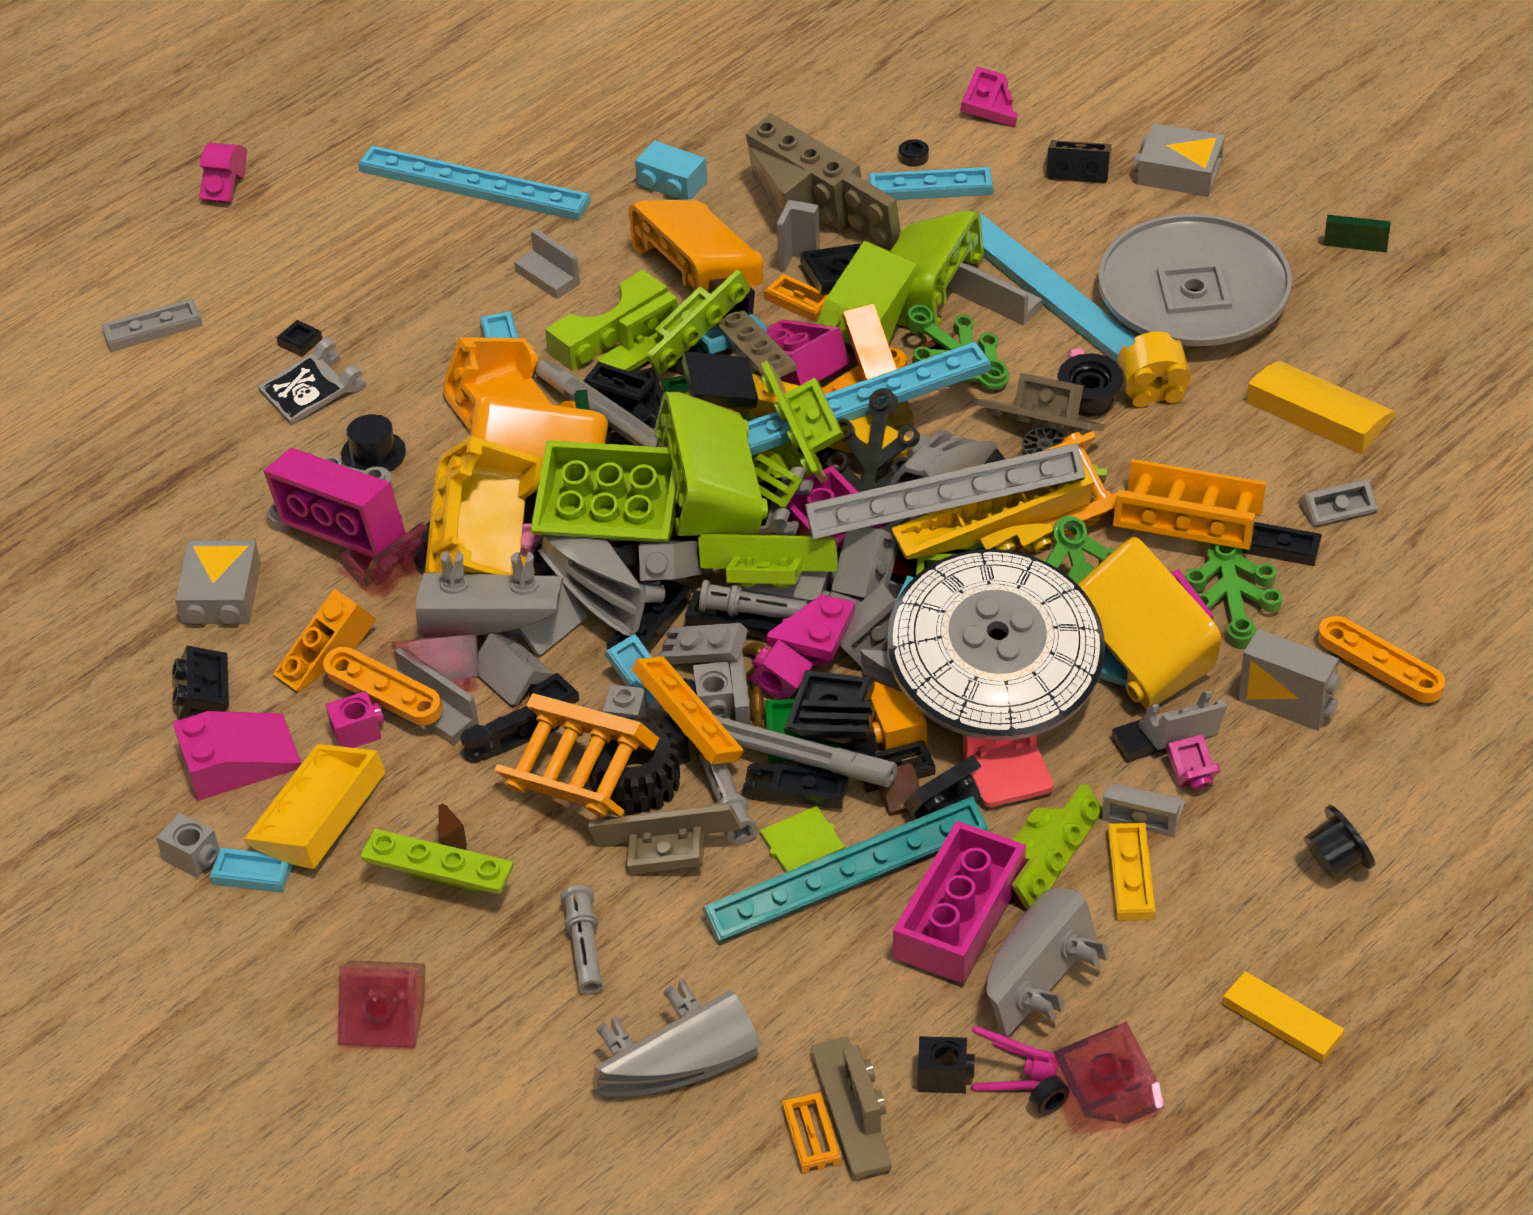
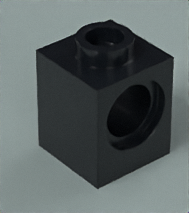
[918,1036,975,1094]

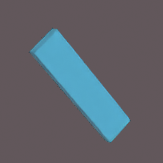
[869,167,993,200]

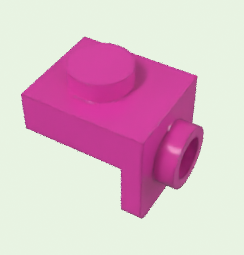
[1166,734,1221,790]

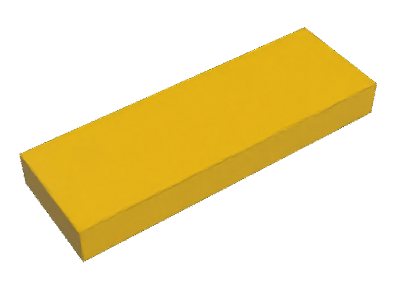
[1108,823,1156,921]
[1223,971,1345,1063]

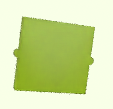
[760,806,845,873]

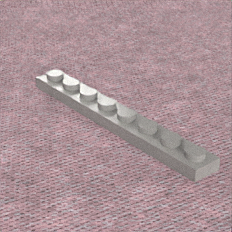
[804,443,1085,539]

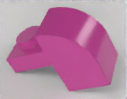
[199,142,247,204]

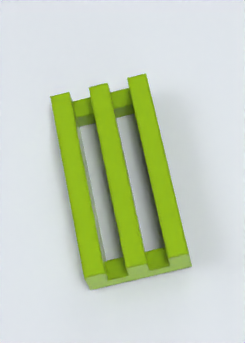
[754,453,803,508]

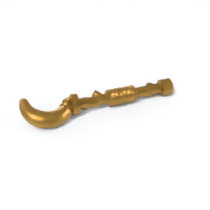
[742,642,767,729]

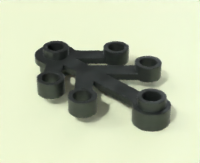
[827,388,920,492]

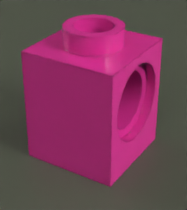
[749,639,813,700]
[325,691,384,748]

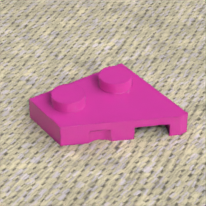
[960,66,1018,127]
[767,594,855,662]

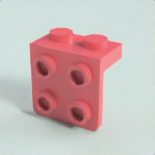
[962,735,1053,807]

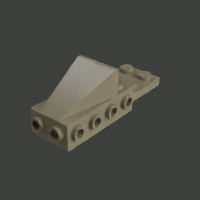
[745,113,901,250]

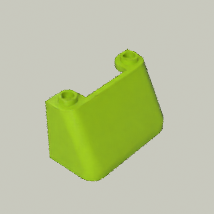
[890,210,984,327]
[654,392,768,536]

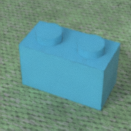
[635,140,708,200]

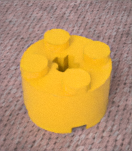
[1118,331,1191,407]

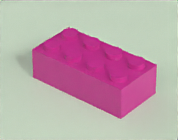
[263,447,406,560]
[893,820,1026,984]

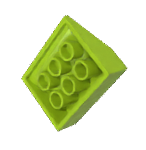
[531,440,680,543]

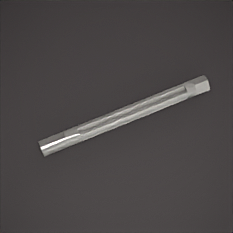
[536,360,669,448]
[646,698,897,788]

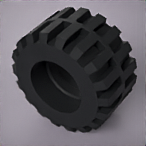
[589,717,680,815]

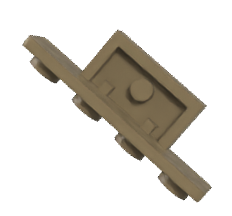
[716,311,797,377]
[976,373,1105,435]
[588,803,740,874]
[811,1037,892,1178]

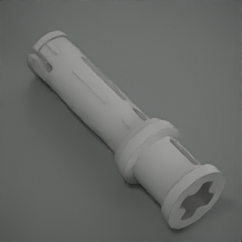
[699,580,807,619]
[699,753,758,845]
[560,885,603,995]

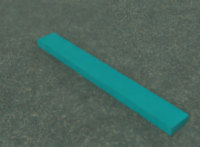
[703,796,989,943]

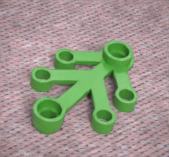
[906,305,1009,390]
[1046,516,1114,584]
[1186,544,1282,649]

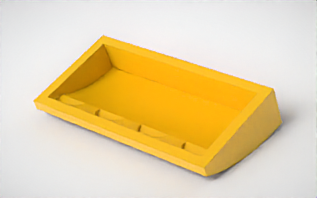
[1246,361,1396,454]
[244,744,386,869]

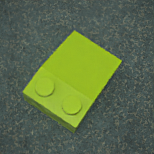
[816,241,920,345]

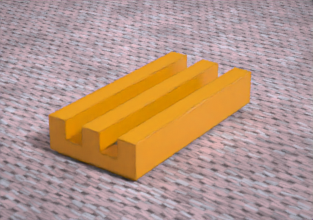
[764,274,829,322]
[782,1092,841,1174]

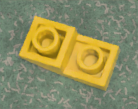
[980,523,1054,552]

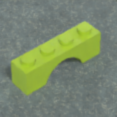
[545,269,668,371]

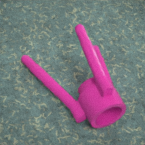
[971,1026,1061,1091]

